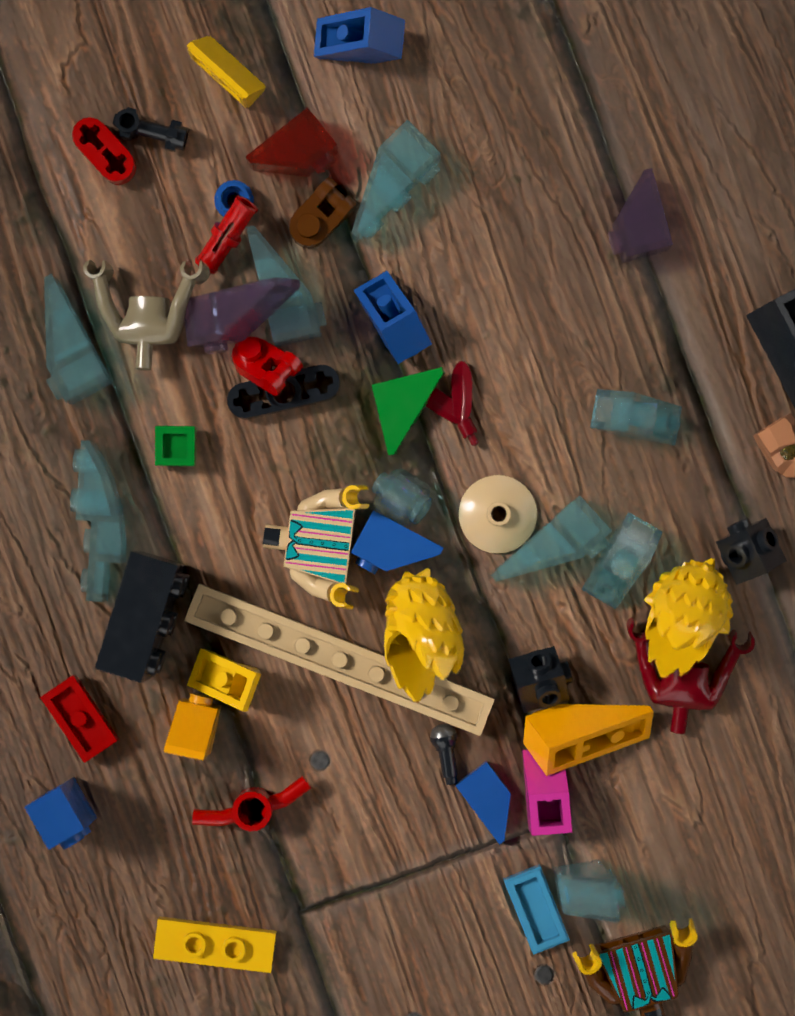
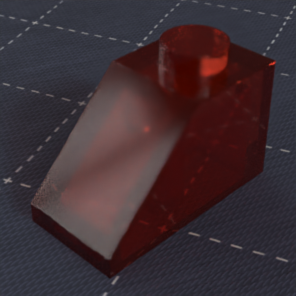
[245,107,338,177]

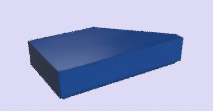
[455,761,511,845]

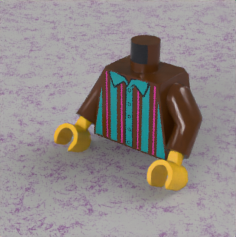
[572,918,698,1016]

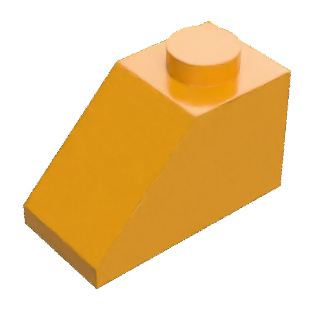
[164,693,221,761]

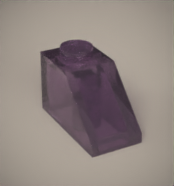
[608,168,673,263]

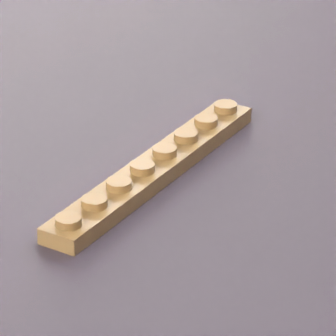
[184,584,495,736]

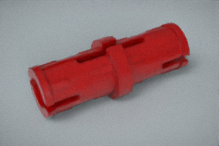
[195,195,258,274]

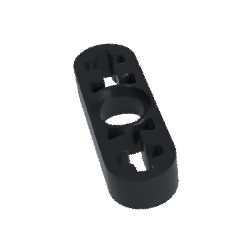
[227,365,340,419]

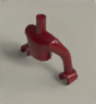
[626,617,755,734]

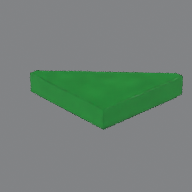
[372,367,445,456]

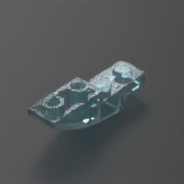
[70,440,127,602]

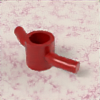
[192,775,312,832]

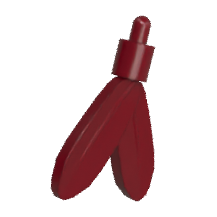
[426,361,478,446]

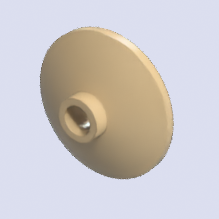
[458,475,537,554]

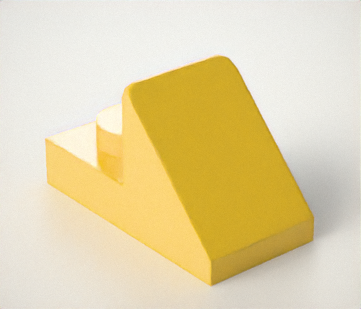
[187,648,261,712]

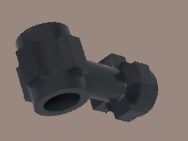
[113,107,189,152]

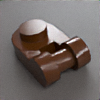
[289,177,358,248]

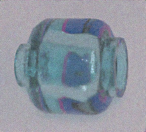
[372,468,433,526]

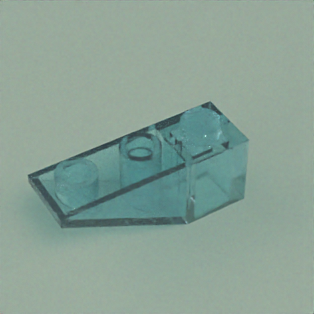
[351,119,441,243]
[553,859,625,922]

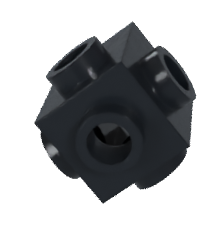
[716,518,787,585]
[508,646,573,713]

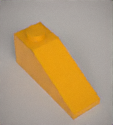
[523,704,654,776]

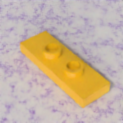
[153,916,277,973]

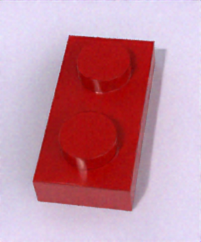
[40,674,119,763]

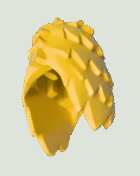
[644,558,734,678]
[384,568,464,702]

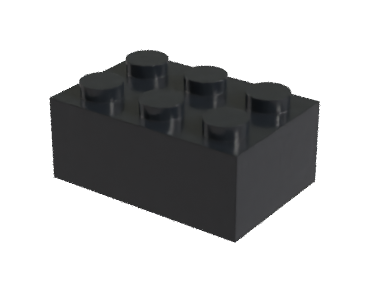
[94,551,190,683]

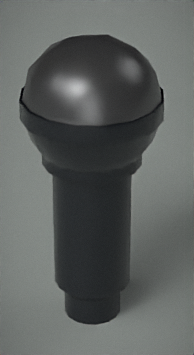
[430,724,458,785]

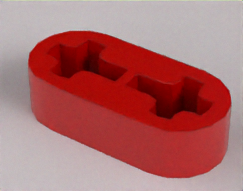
[72,117,137,185]

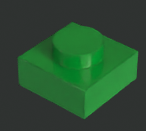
[155,426,197,467]

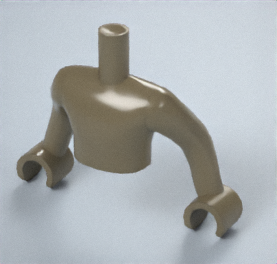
[83,260,210,371]

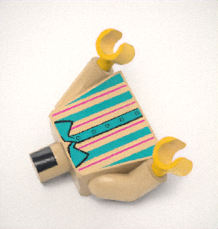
[263,485,369,610]

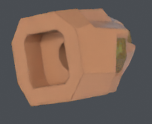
[753,413,795,478]

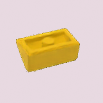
[187,36,266,108]

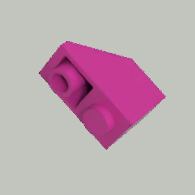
[522,749,572,836]

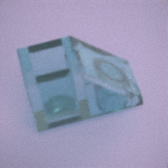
[590,389,682,445]
[581,512,663,609]

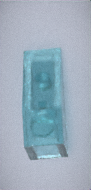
[246,225,327,347]
[44,274,113,405]
[489,496,612,582]

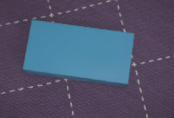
[503,864,570,955]

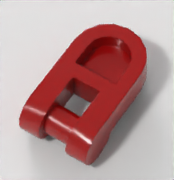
[231,337,303,396]

